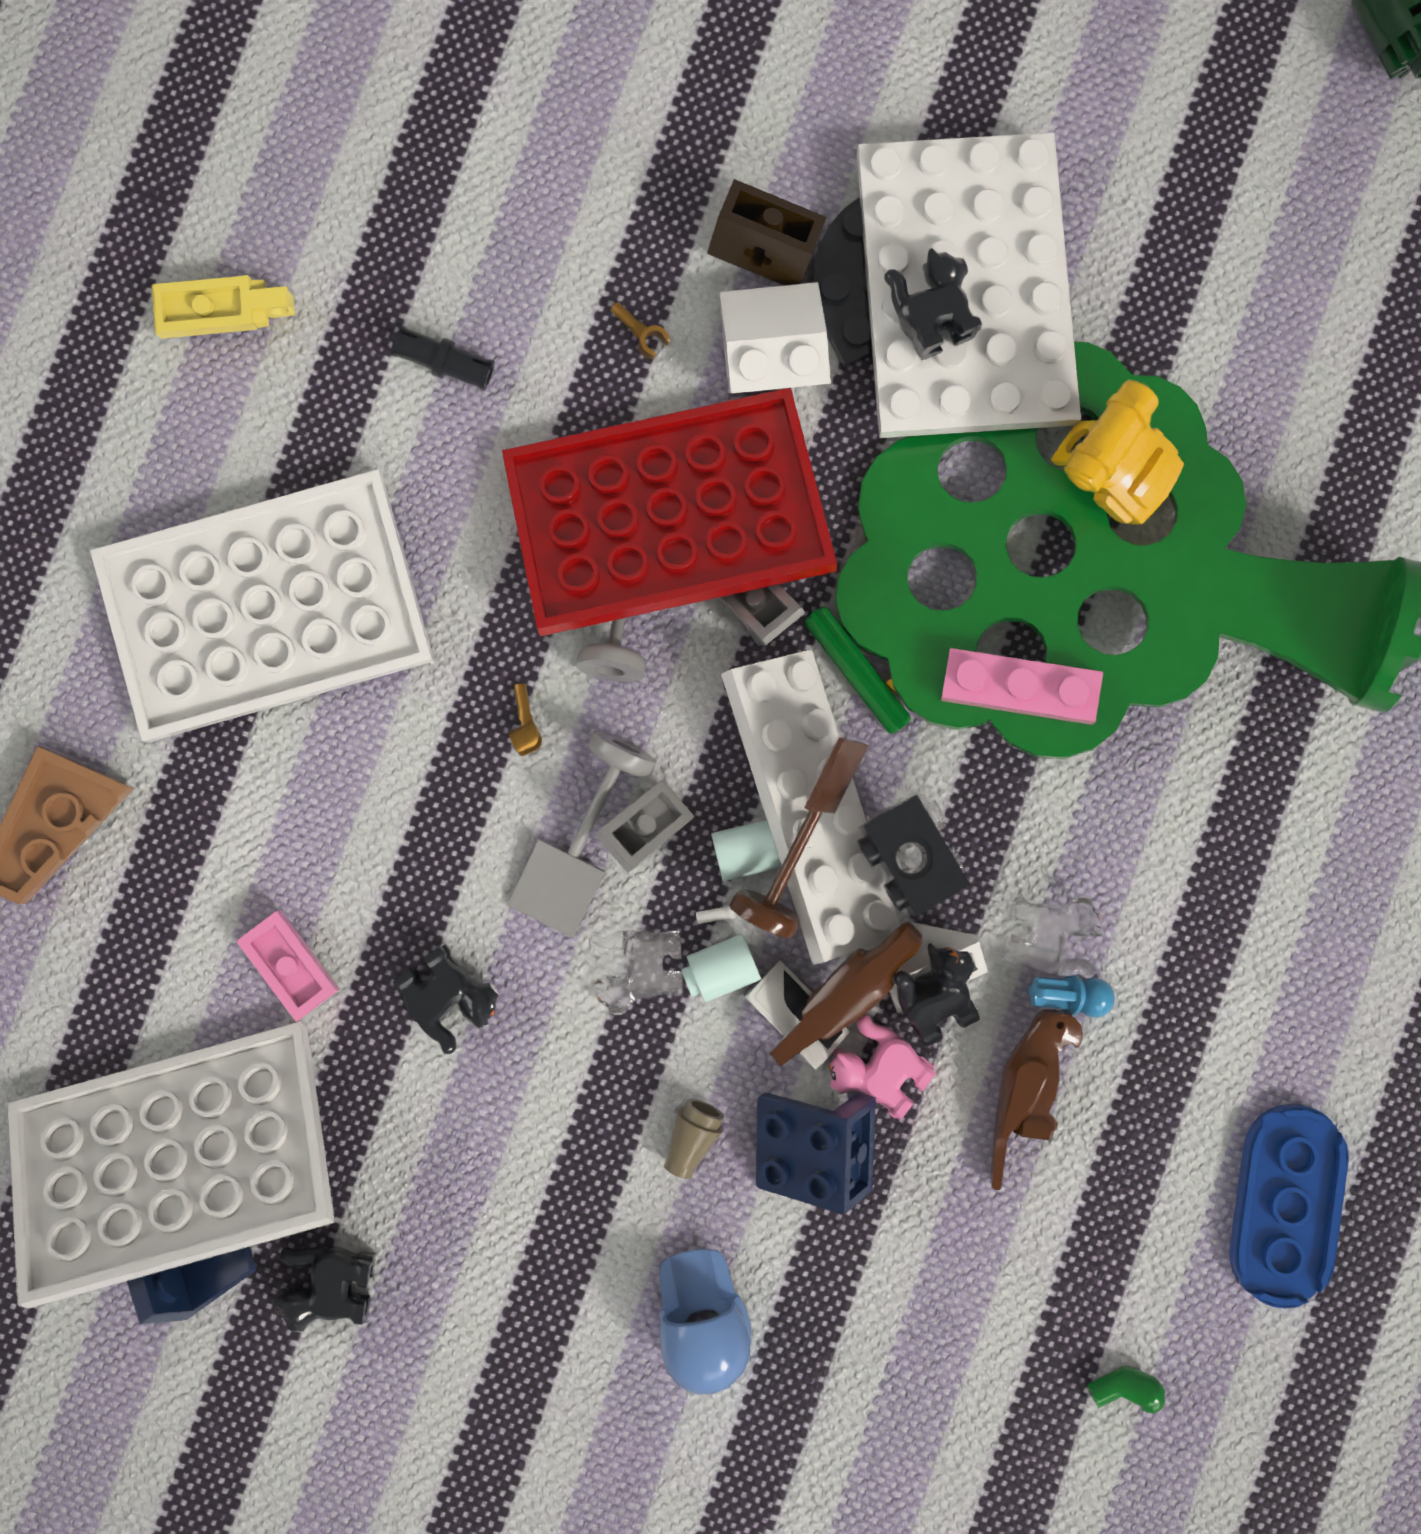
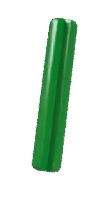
[805,606,911,734]

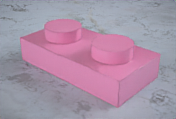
[236,910,341,1022]

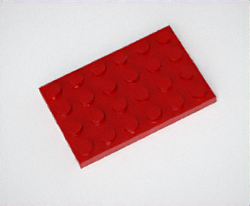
[502,388,837,637]

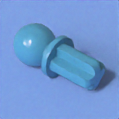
[1027,975,1115,1018]

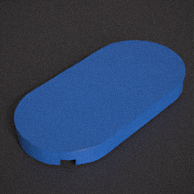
[1229,1104,1349,1309]

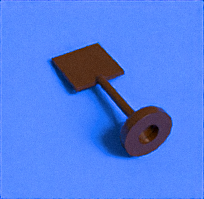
[729,737,869,938]

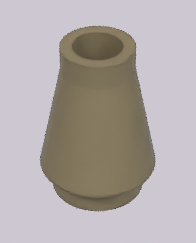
[664,1099,724,1179]

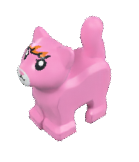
[828,1014,936,1120]

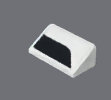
[745,960,850,1069]

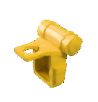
[1051,380,1184,525]

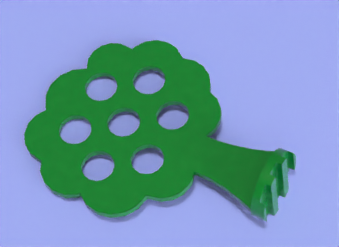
[836,341,1421,760]

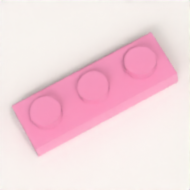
[941,648,1103,725]

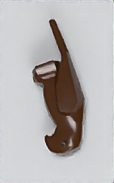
[769,921,922,1066]
[990,1009,1083,1190]

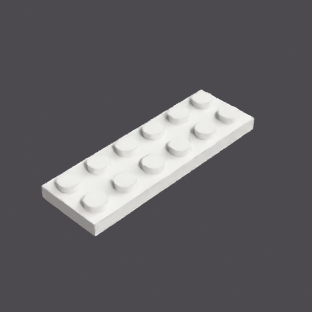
[721,649,900,964]

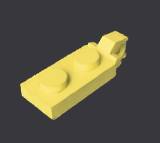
[152,275,295,339]

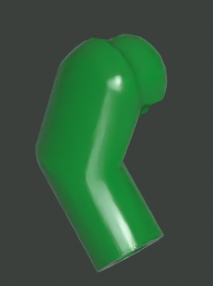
[1086,1366,1165,1414]

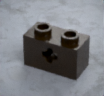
[707,179,827,286]

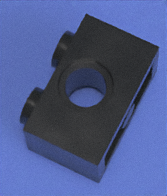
[857,794,970,916]

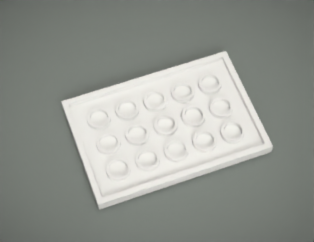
[856,132,1081,438]
[90,469,434,743]
[8,1022,335,1308]

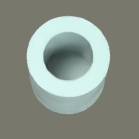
[711,820,781,882]
[681,933,761,1003]

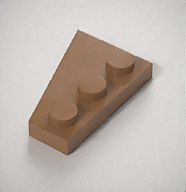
[0,746,135,904]

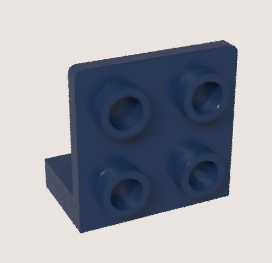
[756,1092,876,1215]
[126,1246,256,1325]

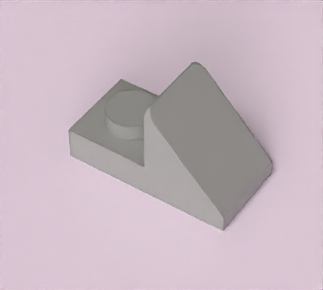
[718,584,805,646]
[594,780,695,873]

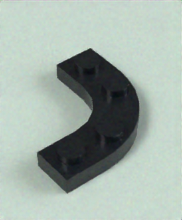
[812,197,873,370]

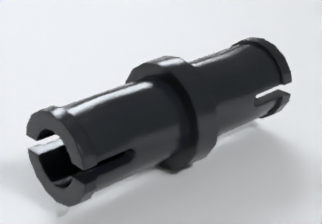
[391,325,495,391]

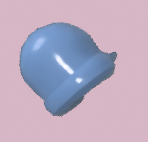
[659,1249,752,1395]

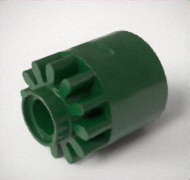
[1351,0,1421,80]

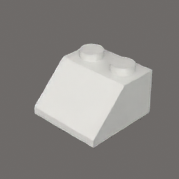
[719,282,831,393]

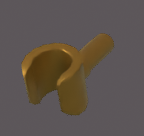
[611,302,670,359]
[508,683,542,756]

